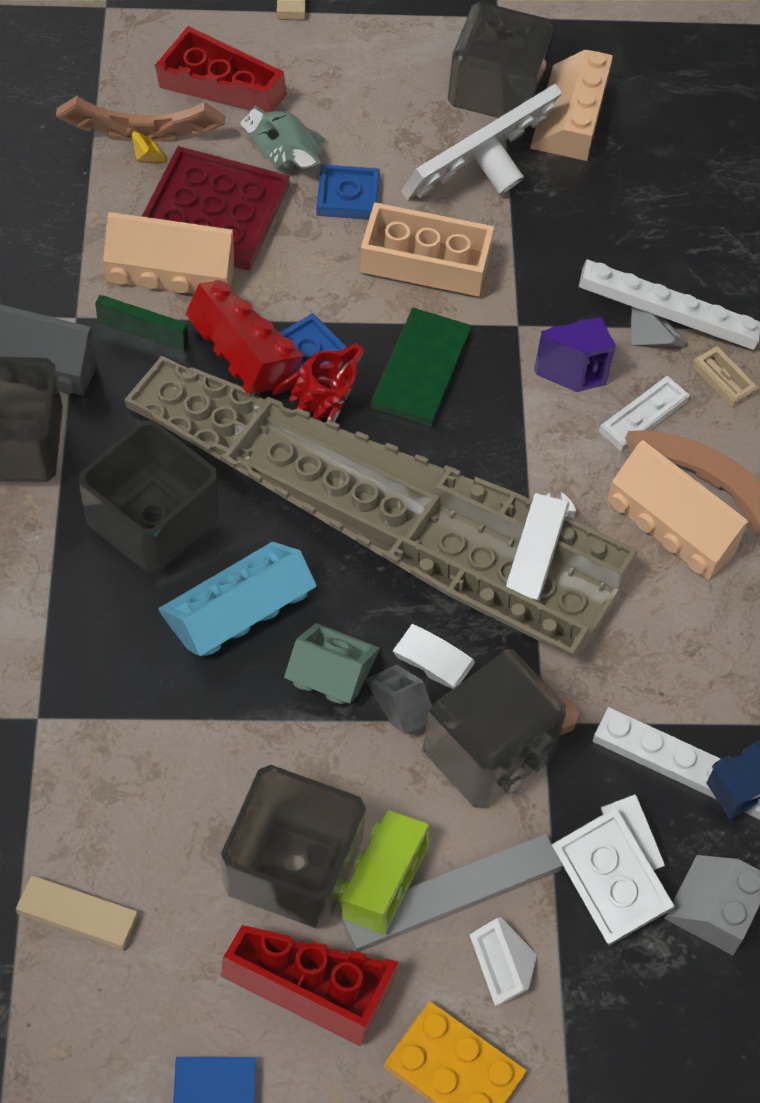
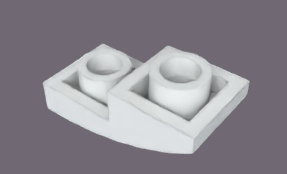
[393,624,475,690]
[601,794,665,870]

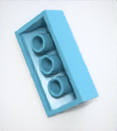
[158,542,316,656]

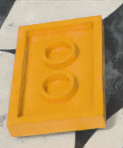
[383,1001,527,1103]

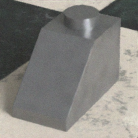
[366,665,437,734]

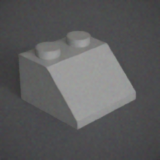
[665,855,760,955]

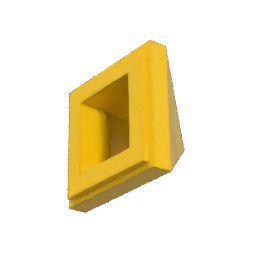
[132,131,166,163]

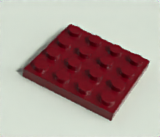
[141,146,290,271]

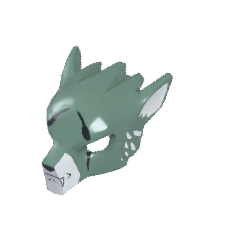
[240,105,325,170]

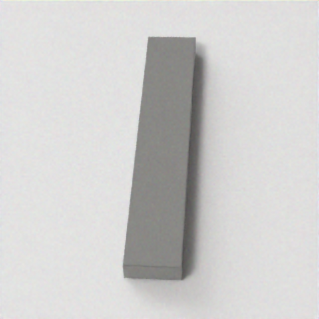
[341,834,562,952]

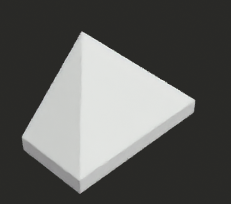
[469,918,537,1006]

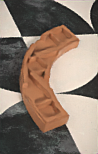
[56,96,226,142]
[625,430,760,534]

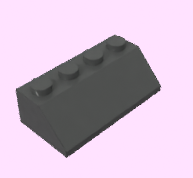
[0,304,97,396]

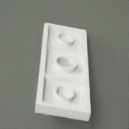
[401,83,562,200]

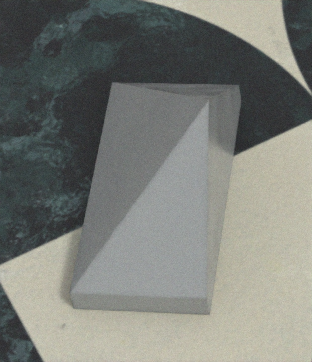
[631,306,688,347]

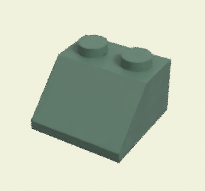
[284,623,380,704]

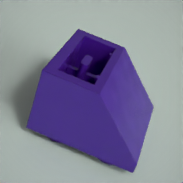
[534,317,616,392]

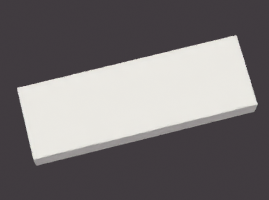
[599,376,690,452]
[506,493,569,602]

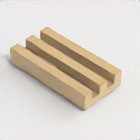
[692,346,758,408]

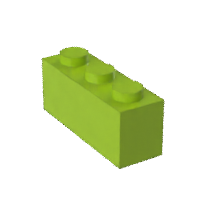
[338,810,430,935]

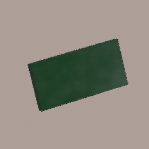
[371,307,472,427]

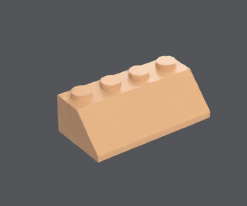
[530,50,613,161]
[103,212,234,294]
[607,440,748,580]

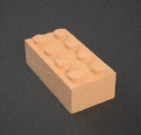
[359,202,495,297]

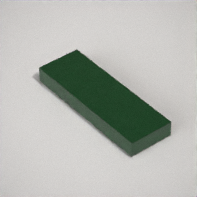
[95,295,189,351]

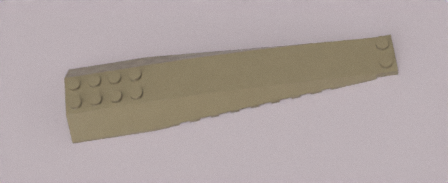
[125,356,637,657]

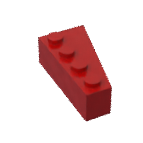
[155,26,287,113]
[185,280,304,395]
[221,925,399,1047]

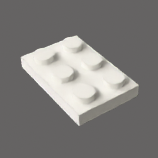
[552,807,676,945]

